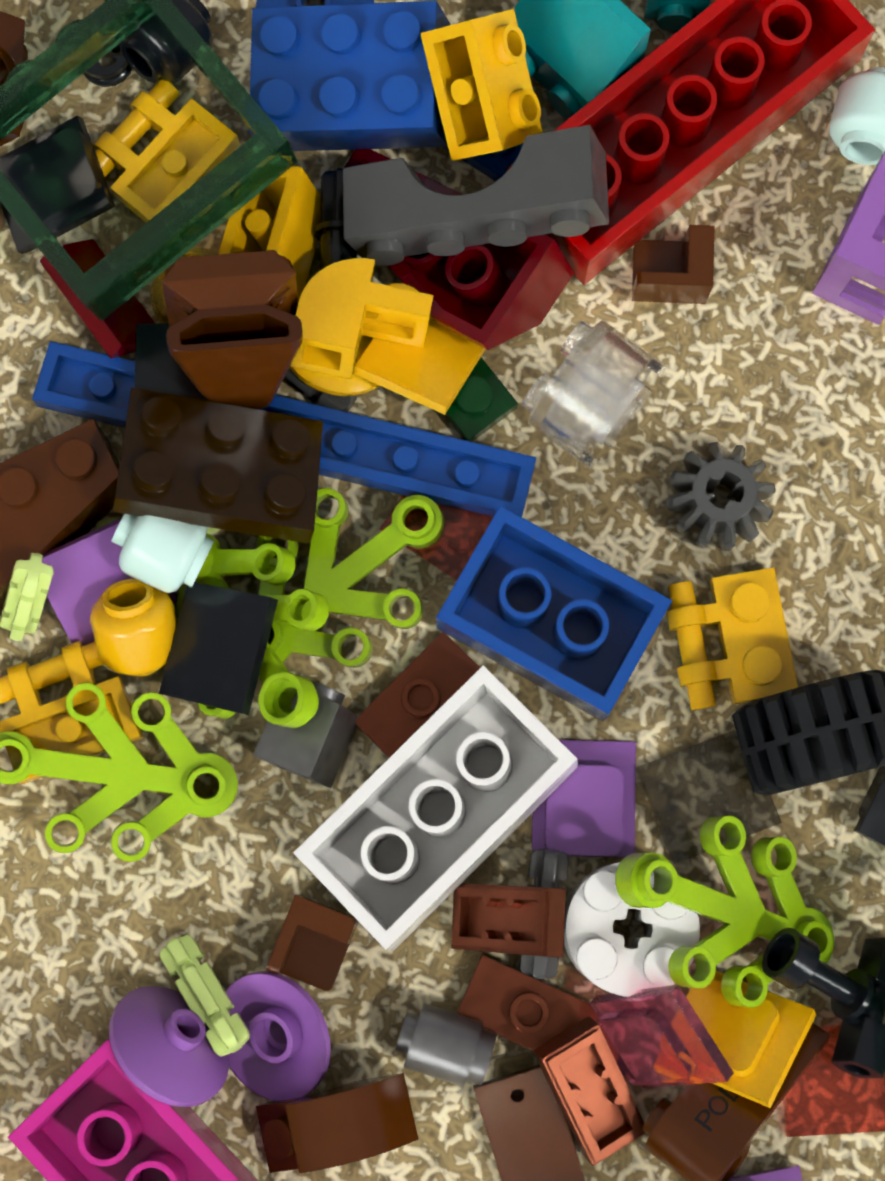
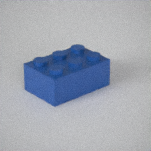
[249,1,451,151]
[436,505,672,721]

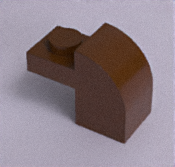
[256,1073,419,1173]

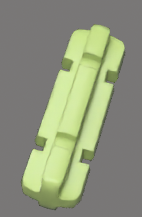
[0,553,54,641]
[160,934,250,1057]

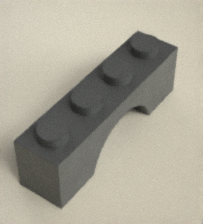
[343,125,609,266]

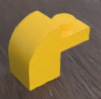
[291,258,434,379]

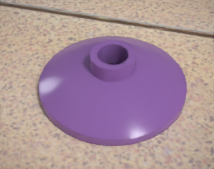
[226,971,331,1101]
[109,986,229,1107]

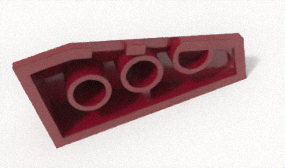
[344,149,574,350]

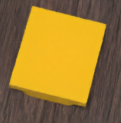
[354,315,486,415]
[661,971,816,1108]

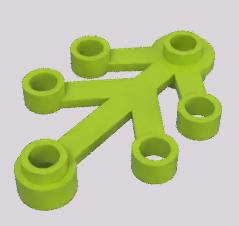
[257,488,445,668]
[176,533,329,728]
[0,683,238,862]
[615,816,834,1008]

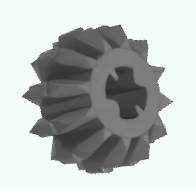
[666,442,776,551]

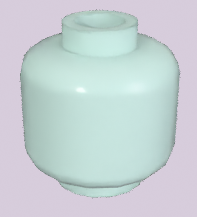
[829,67,885,165]
[111,513,214,593]

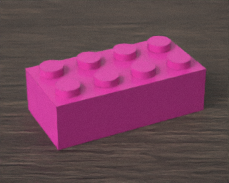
[8,1039,258,1181]

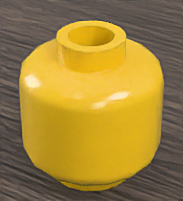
[90,579,177,676]

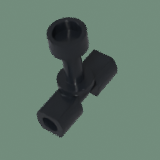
[762,928,885,1078]

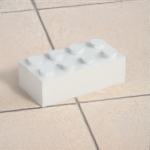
[293,665,578,951]

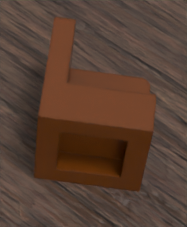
[632,225,715,304]
[266,895,359,991]

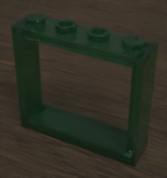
[0,0,298,322]

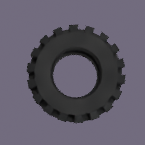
[732,670,885,795]

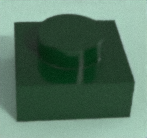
[445,357,518,442]

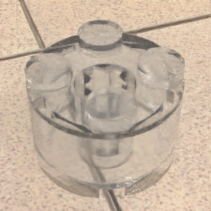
[522,320,666,469]

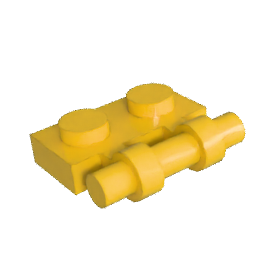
[93,79,240,234]
[666,567,798,711]
[0,640,144,784]

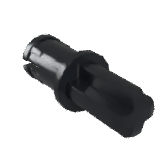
[314,168,357,270]

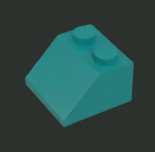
[514,0,651,120]

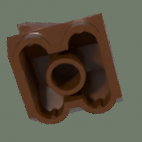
[162,250,303,409]

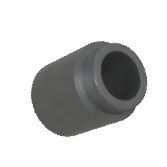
[395,1003,497,1087]

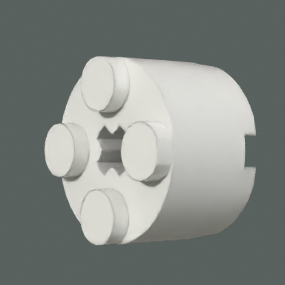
[564,862,700,997]

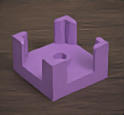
[812,151,885,325]

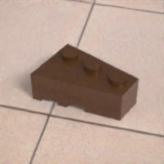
[0,419,119,616]

